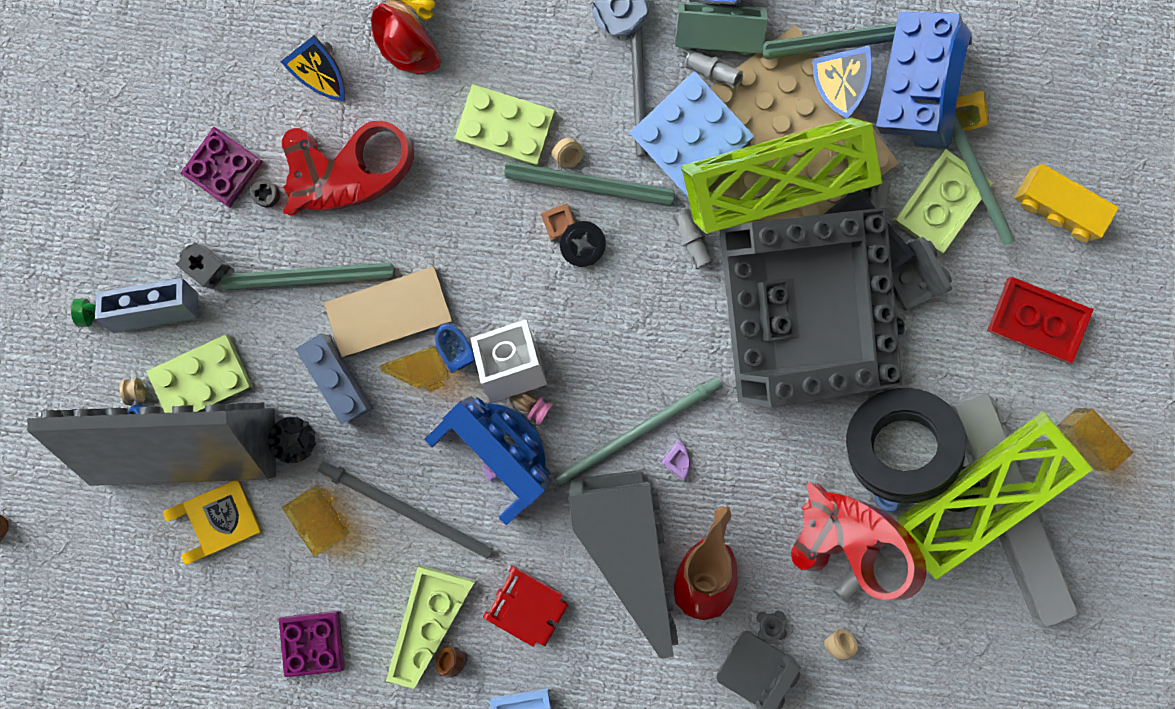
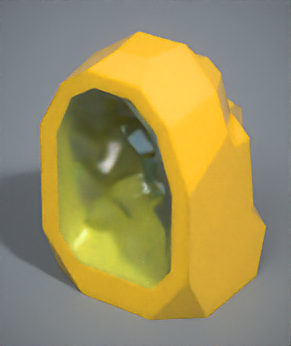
[955,91,989,131]

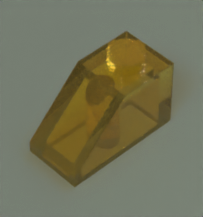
[379,346,450,392]

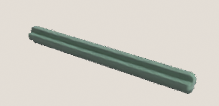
[762,23,897,60]
[504,162,675,206]
[221,263,395,290]

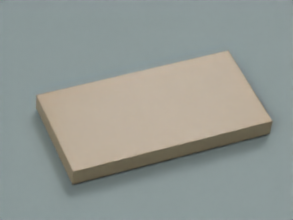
[323,266,453,358]

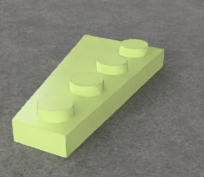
[386,565,476,689]

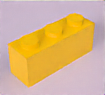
[1013,163,1119,242]

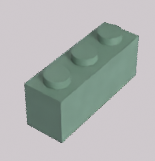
[675,1,768,56]

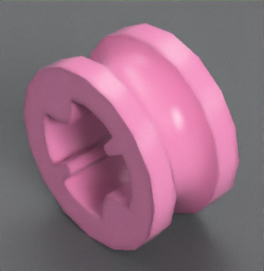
[527,396,553,426]

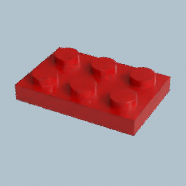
[987,277,1094,364]

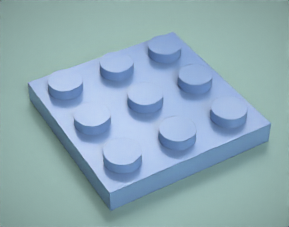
[629,71,754,197]

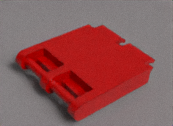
[483,565,569,647]

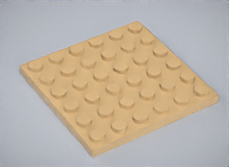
[708,25,899,224]

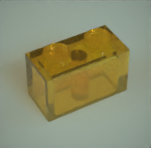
[1057,408,1134,473]
[282,485,350,557]

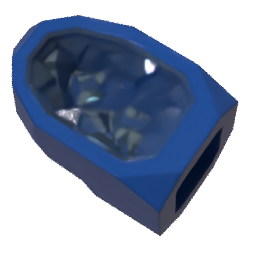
[435,323,476,373]

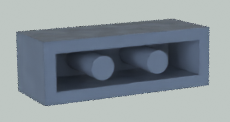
[95,278,198,333]
[295,333,374,425]

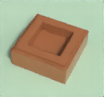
[541,203,575,241]

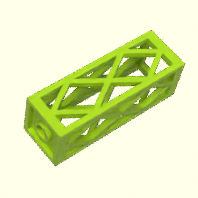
[681,117,883,234]
[897,411,1093,580]

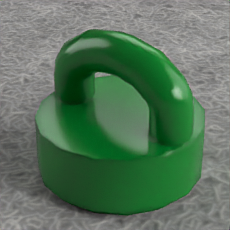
[71,298,96,328]

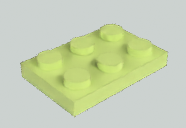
[454,84,555,167]
[893,149,993,255]
[146,334,253,413]

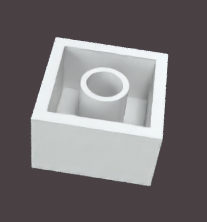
[470,319,547,403]

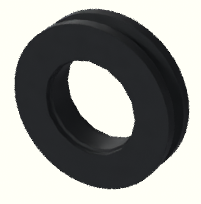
[846,388,966,504]

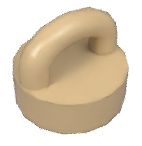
[551,138,583,168]
[824,628,858,660]

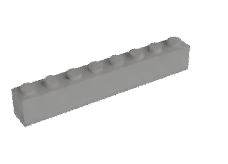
[949,393,1078,628]

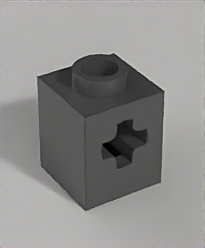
[176,242,231,289]

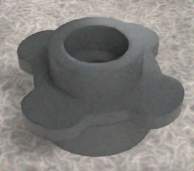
[756,610,787,641]

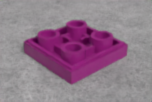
[180,127,264,208]
[278,610,345,678]

